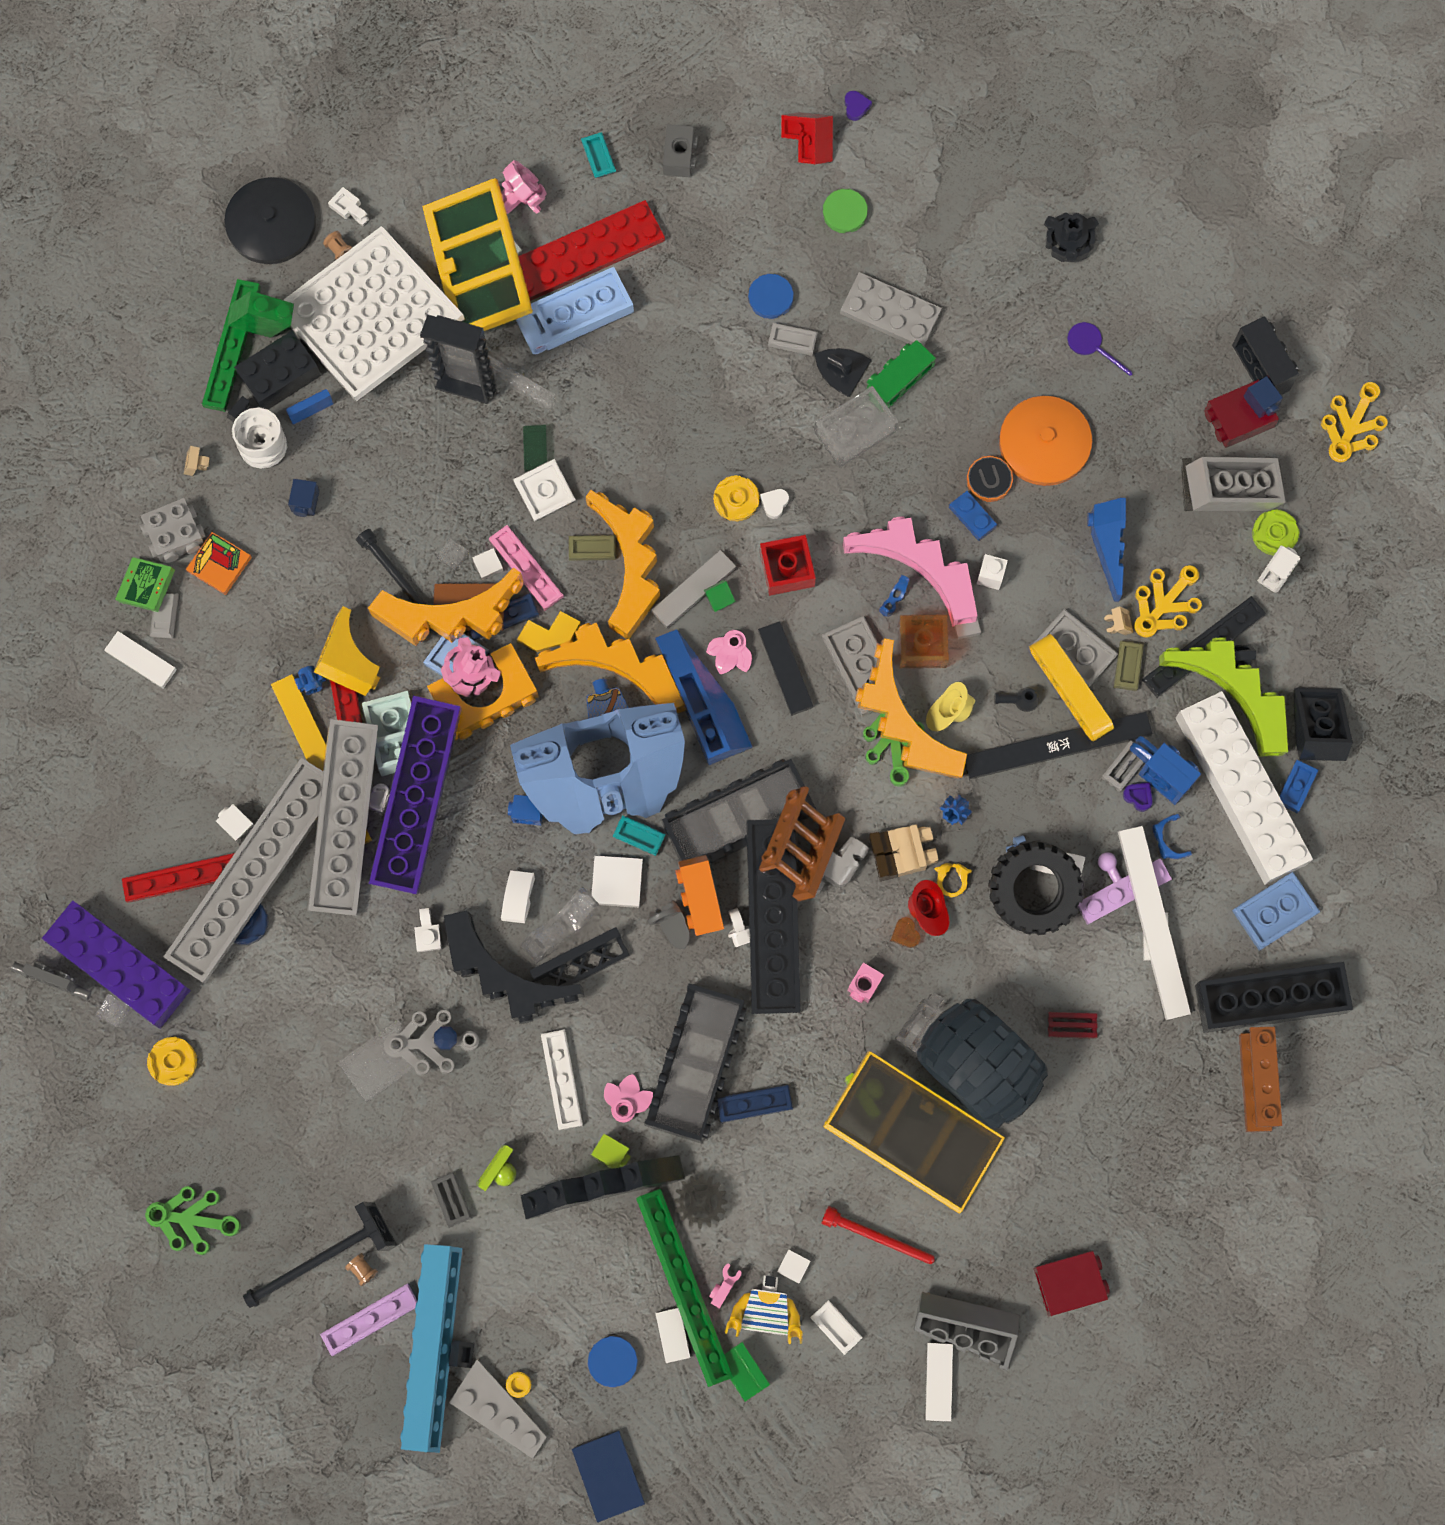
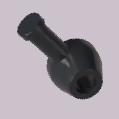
[994,688,1039,712]

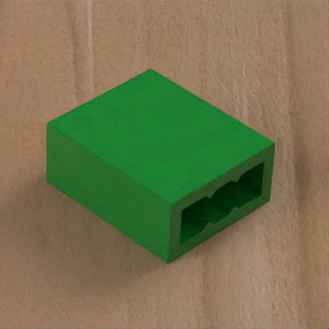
[228,291,294,338]

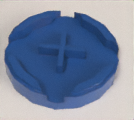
[748,274,794,319]
[588,1336,638,1387]

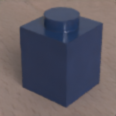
[1243,376,1283,418]
[288,479,320,517]

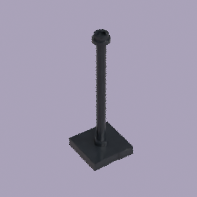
[243,1202,397,1308]

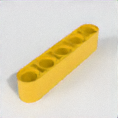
[1029,634,1114,741]

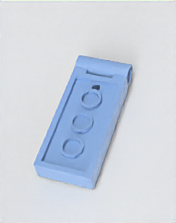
[515,267,634,354]

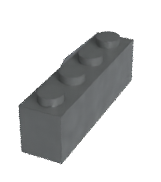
[914,1292,1020,1371]

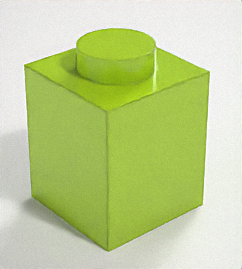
[591,1134,631,1169]

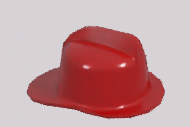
[908,880,950,936]

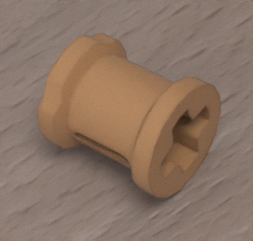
[323,231,353,260]
[345,1253,378,1287]

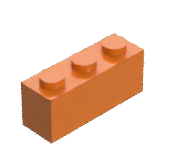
[675,855,724,936]

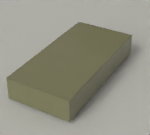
[569,535,616,561]
[1113,641,1144,691]

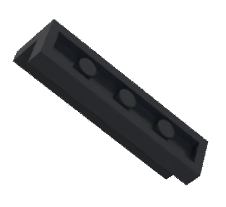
[529,927,630,986]

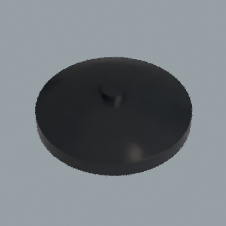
[224,177,316,264]

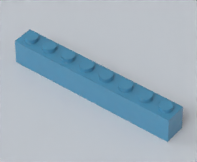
[400,1244,462,1453]

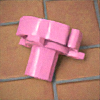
[501,160,547,214]
[441,637,501,697]

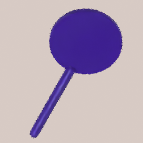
[1067,322,1133,376]

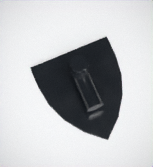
[814,348,871,397]

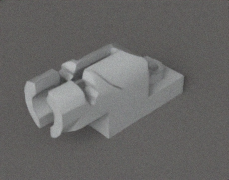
[816,837,869,895]

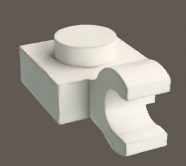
[328,187,369,226]
[414,908,442,952]

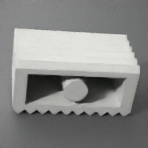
[1257,546,1300,593]

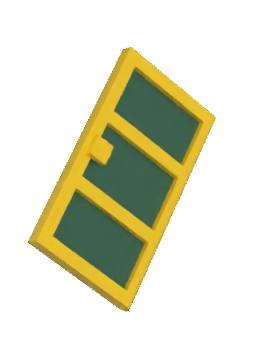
[422,178,533,331]

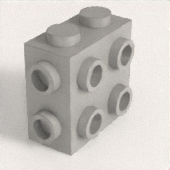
[140,498,206,564]

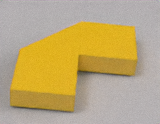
[517,611,581,653]

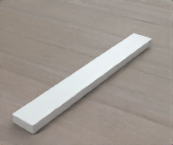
[1118,826,1191,1020]

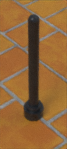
[356,529,427,605]

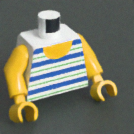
[725,1276,803,1344]

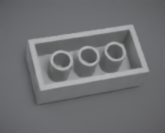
[1186,457,1286,511]

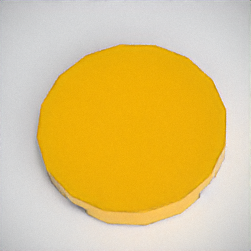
[713,475,760,522]
[147,1037,197,1086]

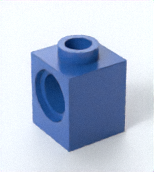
[508,795,543,826]

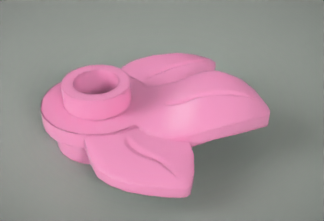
[706,630,752,674]
[604,1074,653,1123]

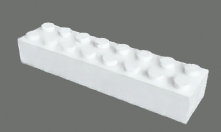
[1176,691,1313,885]

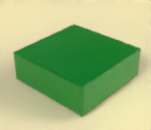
[704,580,735,612]

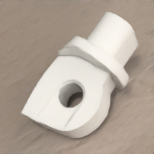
[728,908,749,947]

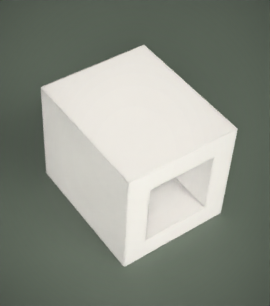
[977,554,1008,590]
[216,804,254,845]

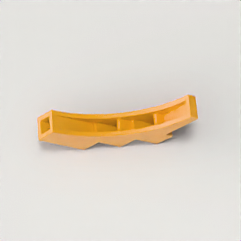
[586,490,660,639]
[368,568,524,646]
[535,623,685,714]
[855,638,967,779]

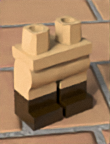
[869,824,938,882]

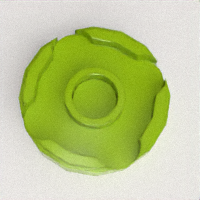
[1252,509,1300,556]

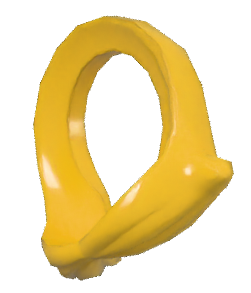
[934,863,972,897]

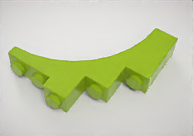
[1159,638,1288,757]

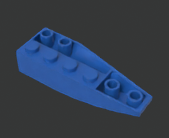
[655,629,752,765]

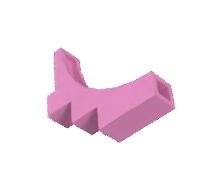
[843,517,977,627]

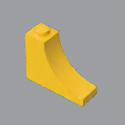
[314,606,380,696]

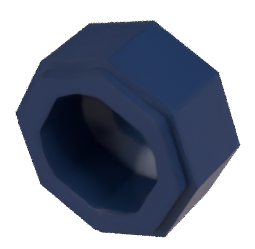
[434,1026,457,1050]

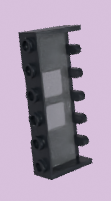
[420,314,497,404]
[662,759,816,864]
[644,983,747,1144]

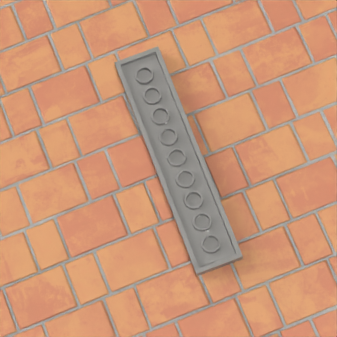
[163,758,323,984]

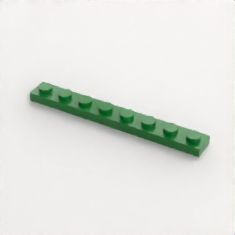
[636,1189,733,1387]

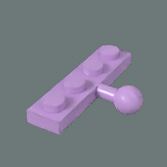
[1078,852,1172,925]

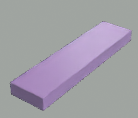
[320,1284,418,1356]

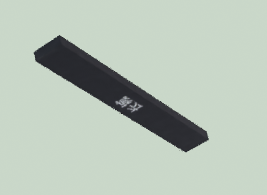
[965,712,1153,780]

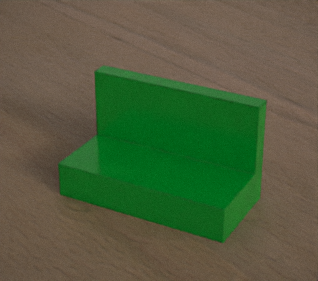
[724,1342,770,1402]

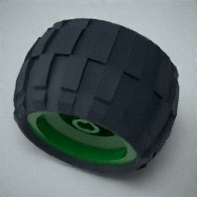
[917,999,1048,1129]

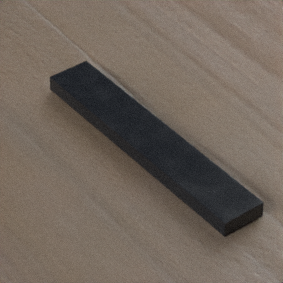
[1142,596,1266,698]

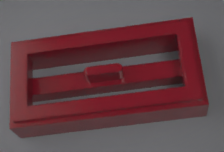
[1048,1012,1098,1039]

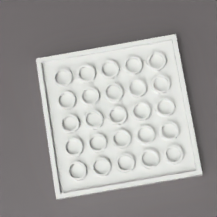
[284,226,465,402]

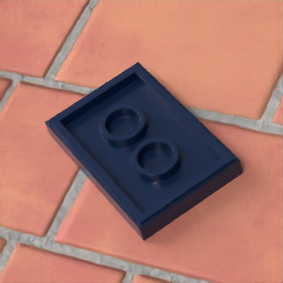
[572,1431,645,1523]

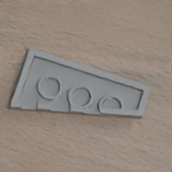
[449,1359,547,1459]

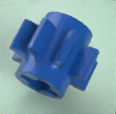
[294,666,326,695]
[940,795,972,825]

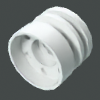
[232,408,287,469]

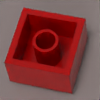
[760,535,816,596]

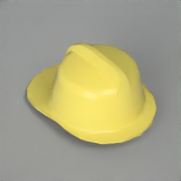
[926,682,975,731]

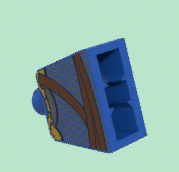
[587,679,628,719]

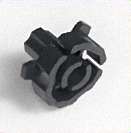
[1044,213,1099,262]

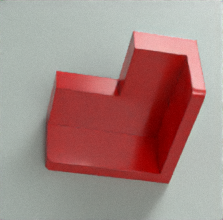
[781,112,833,164]

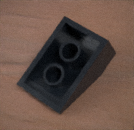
[1294,688,1353,761]

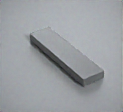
[651,550,736,629]

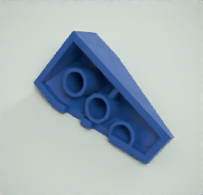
[1087,498,1126,602]

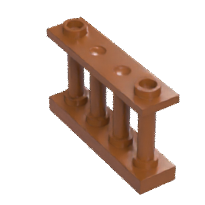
[759,786,845,901]
[1239,1027,1282,1132]

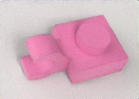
[709,1264,741,1309]

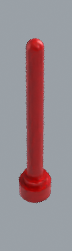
[821,1205,935,1264]

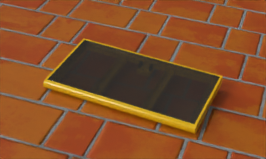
[823,1051,1005,1214]

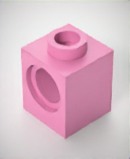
[847,963,884,1003]

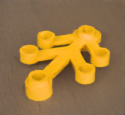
[1321,382,1388,462]
[1134,565,1202,638]

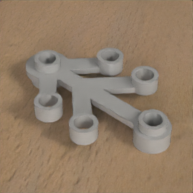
[384,1010,479,1076]

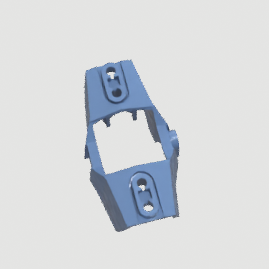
[510,703,685,834]

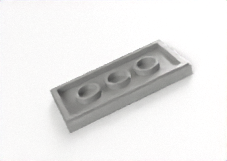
[822,616,905,717]

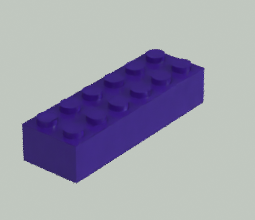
[41,900,191,1029]

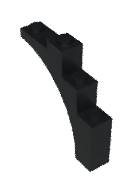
[444,910,585,1024]
[520,1155,685,1220]

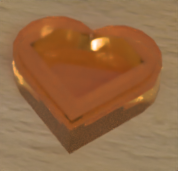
[890,917,920,948]

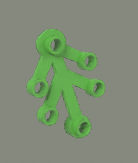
[863,713,924,787]
[145,1186,241,1255]

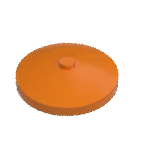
[999,396,1092,486]

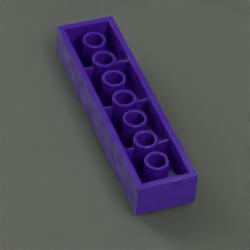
[369,696,462,895]

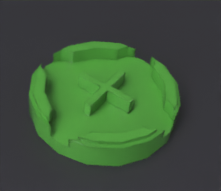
[823,189,868,233]

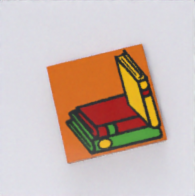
[186,532,252,595]

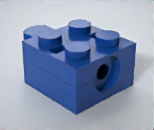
[1130,736,1201,805]

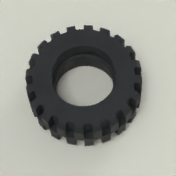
[988,841,1084,935]

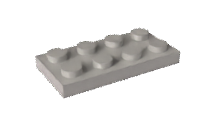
[840,272,942,346]

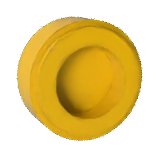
[506,1372,532,1398]

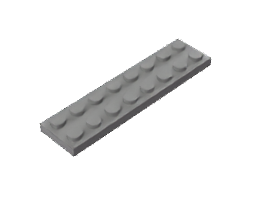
[307,719,378,916]

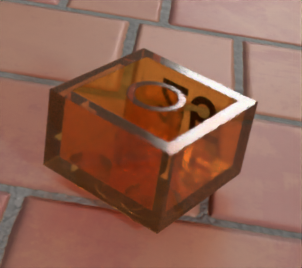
[898,615,949,668]

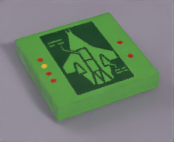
[115,557,175,612]

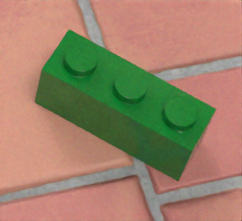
[866,340,936,411]

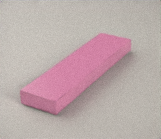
[489,525,563,611]

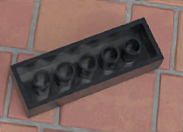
[1195,962,1353,1033]

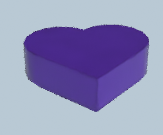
[844,91,872,121]
[1123,783,1152,812]

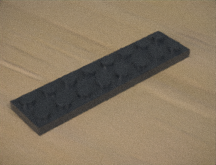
[746,819,801,1014]

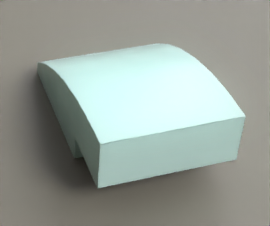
[362,691,411,776]

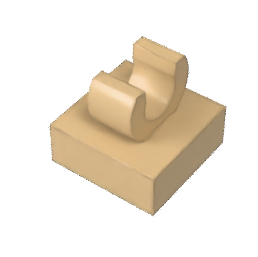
[184,446,209,476]
[1104,607,1133,635]

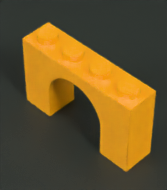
[427,643,539,740]

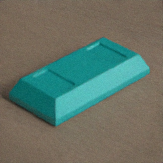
[581,132,616,178]
[612,815,666,856]

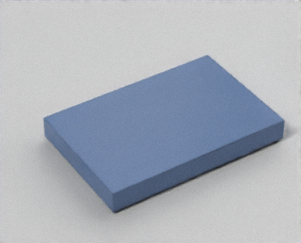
[1232,872,1320,951]

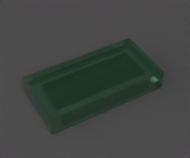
[523,425,548,472]

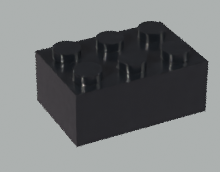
[1232,316,1299,395]
[234,330,321,410]

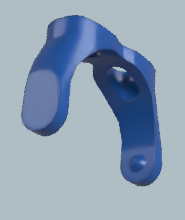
[879,575,910,617]
[1153,814,1192,859]

